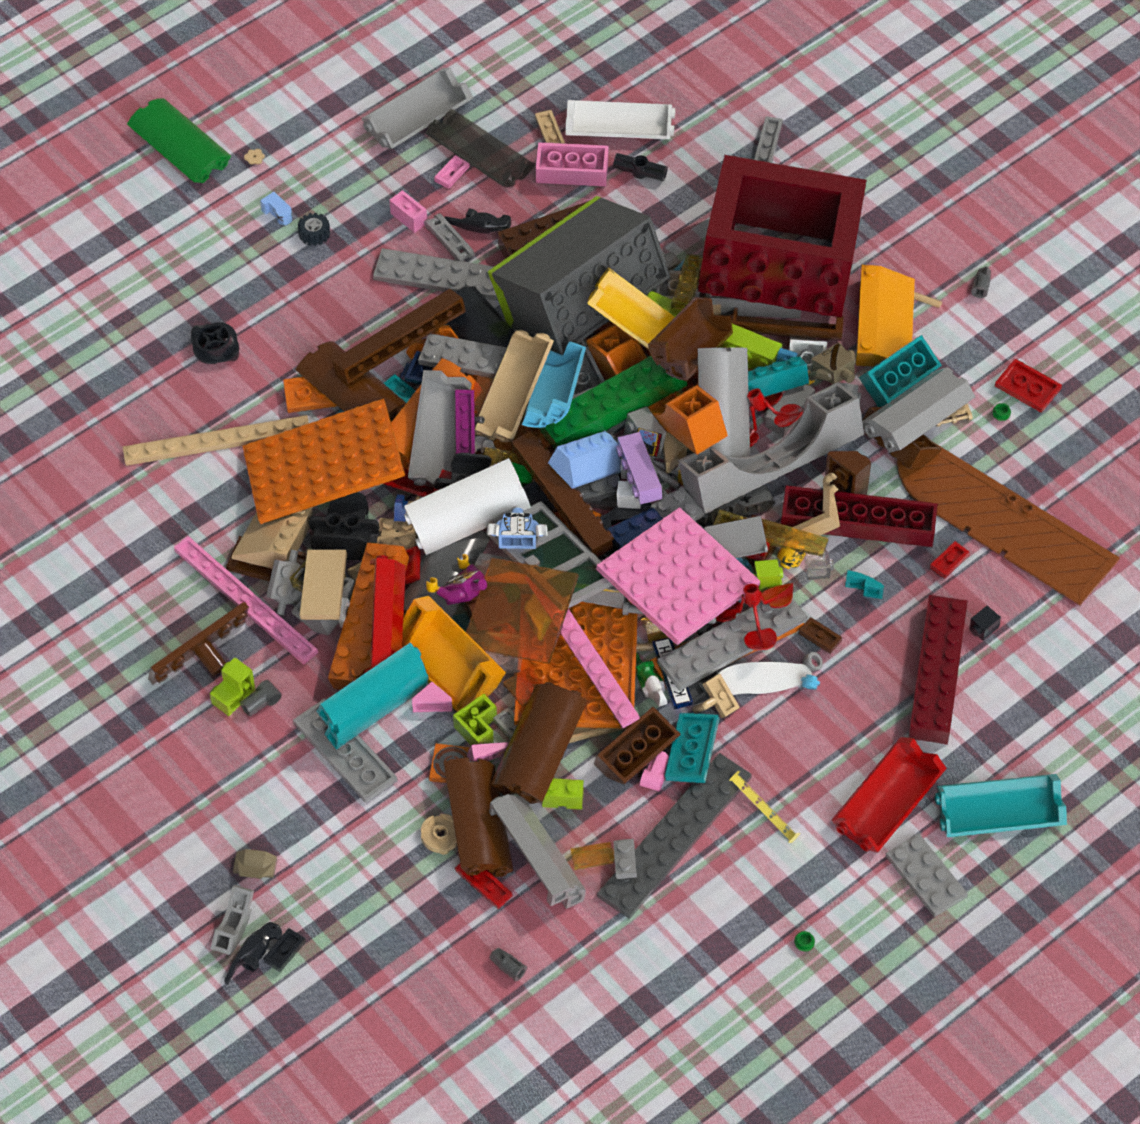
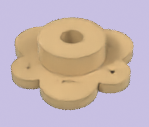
[244,149,265,165]

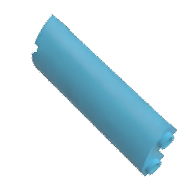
[522,341,586,428]

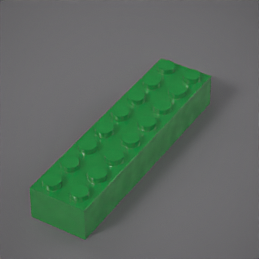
[540,356,687,450]

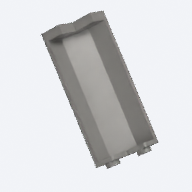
[862,367,975,452]
[489,794,586,909]

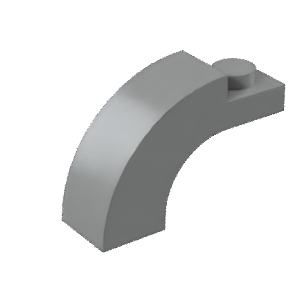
[211,885,254,955]

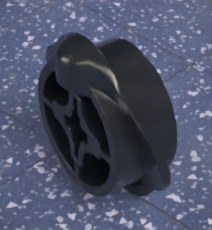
[191,322,240,364]

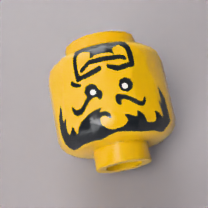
[777,540,806,569]

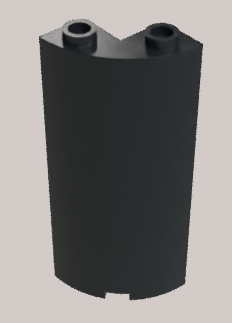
[445,287,515,380]

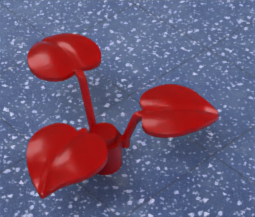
[747,388,804,447]
[716,583,793,651]

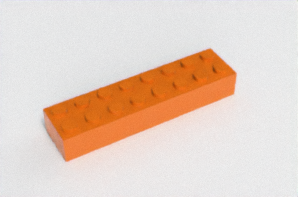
[328,543,409,690]

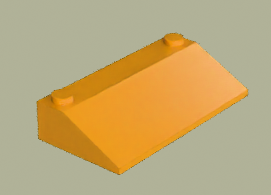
[856,265,915,367]
[402,596,506,712]

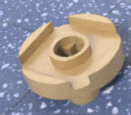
[421,814,457,855]

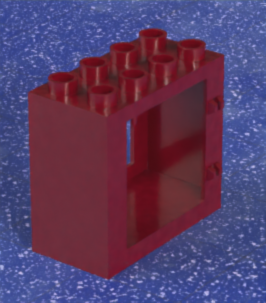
[698,154,867,318]

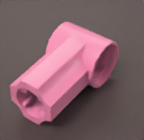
[640,751,669,792]

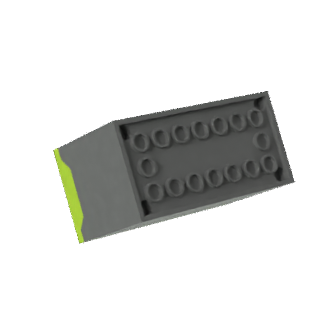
[488,196,670,355]

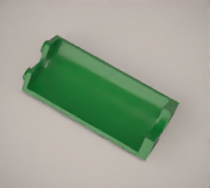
[127,98,231,183]

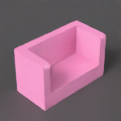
[389,190,427,233]

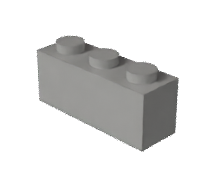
[764,385,815,437]

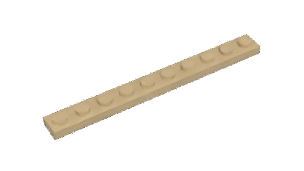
[123,415,309,466]

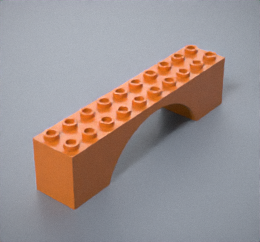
[587,324,728,455]

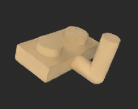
[692,674,740,718]

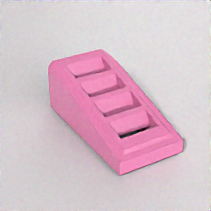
[467,742,509,762]

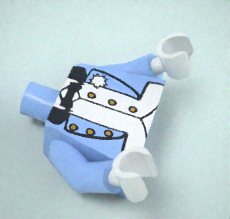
[487,507,548,549]

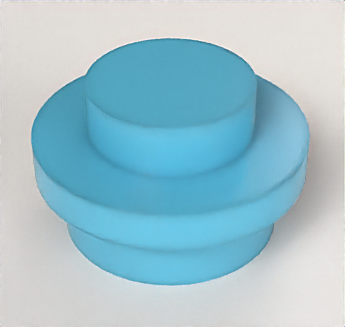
[801,675,820,690]

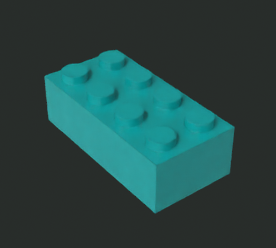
[858,335,942,407]

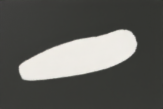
[718,662,812,695]

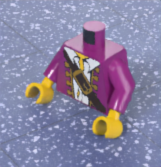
[426,554,487,605]

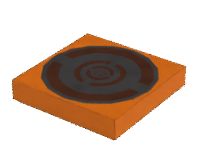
[429,744,470,783]

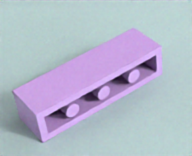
[616,432,662,505]

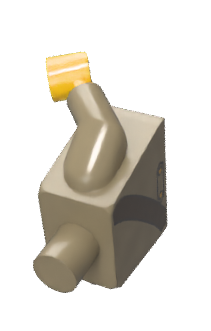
[806,342,856,385]

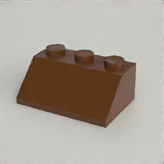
[825,451,871,495]

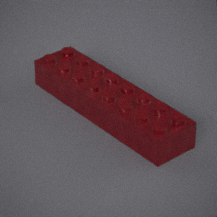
[781,485,938,547]
[908,595,968,745]

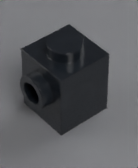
[969,605,1001,641]

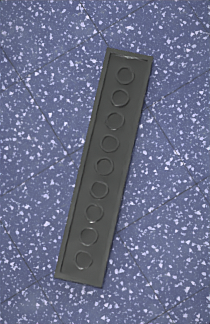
[597,753,752,919]

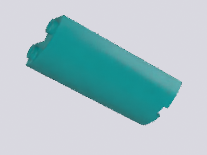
[316,642,429,750]
[934,774,1067,837]

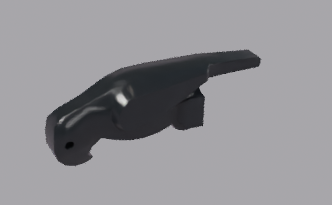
[444,208,512,234]
[224,922,282,985]

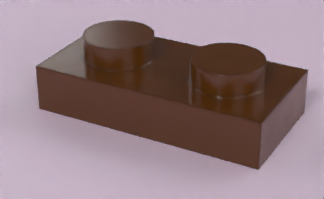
[799,617,842,654]

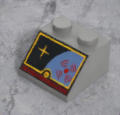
[623,407,666,458]

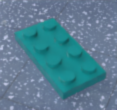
[665,713,720,783]

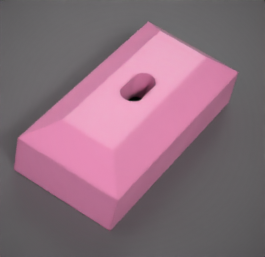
[434,155,470,189]

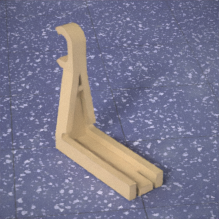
[782,473,840,544]

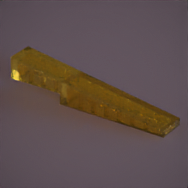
[714,510,829,557]

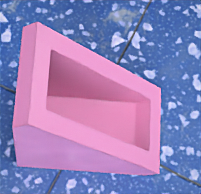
[412,682,452,712]

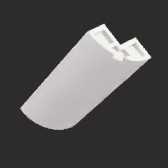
[565,100,675,139]
[404,458,531,555]

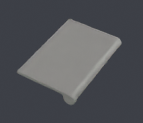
[704,516,768,558]

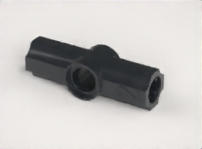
[613,153,668,181]

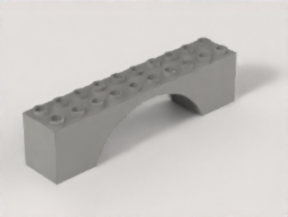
[678,382,864,514]

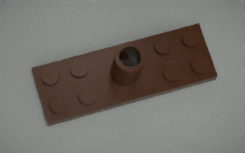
[148,601,249,685]

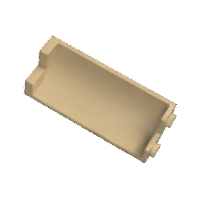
[475,330,554,442]

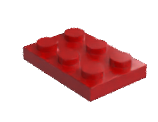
[995,358,1062,413]

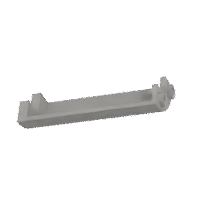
[361,68,473,149]
[698,348,750,457]
[408,370,472,487]

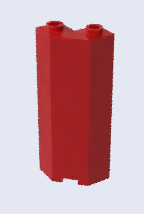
[364,555,406,674]

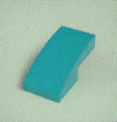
[845,570,884,599]

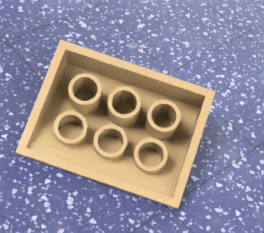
[232,507,312,569]

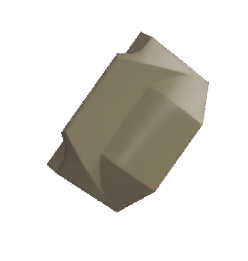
[233,849,277,879]

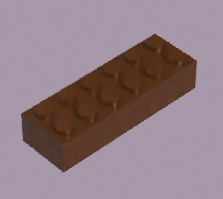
[497,201,588,259]

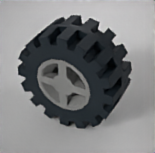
[298,212,330,246]

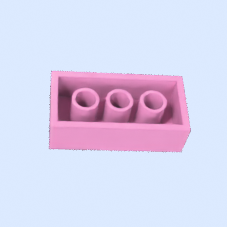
[536,142,609,186]

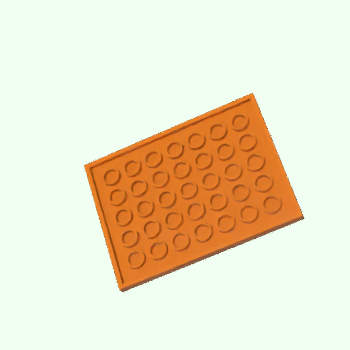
[242,399,405,524]
[514,595,638,729]

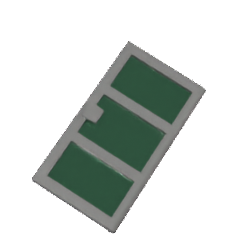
[487,502,612,612]

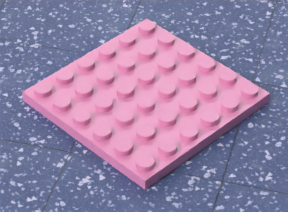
[596,507,760,645]

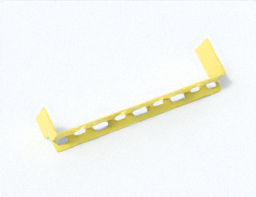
[729,771,801,843]

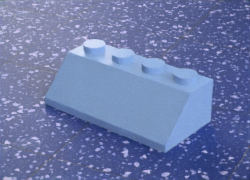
[548,431,621,489]

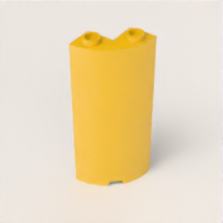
[587,267,675,349]

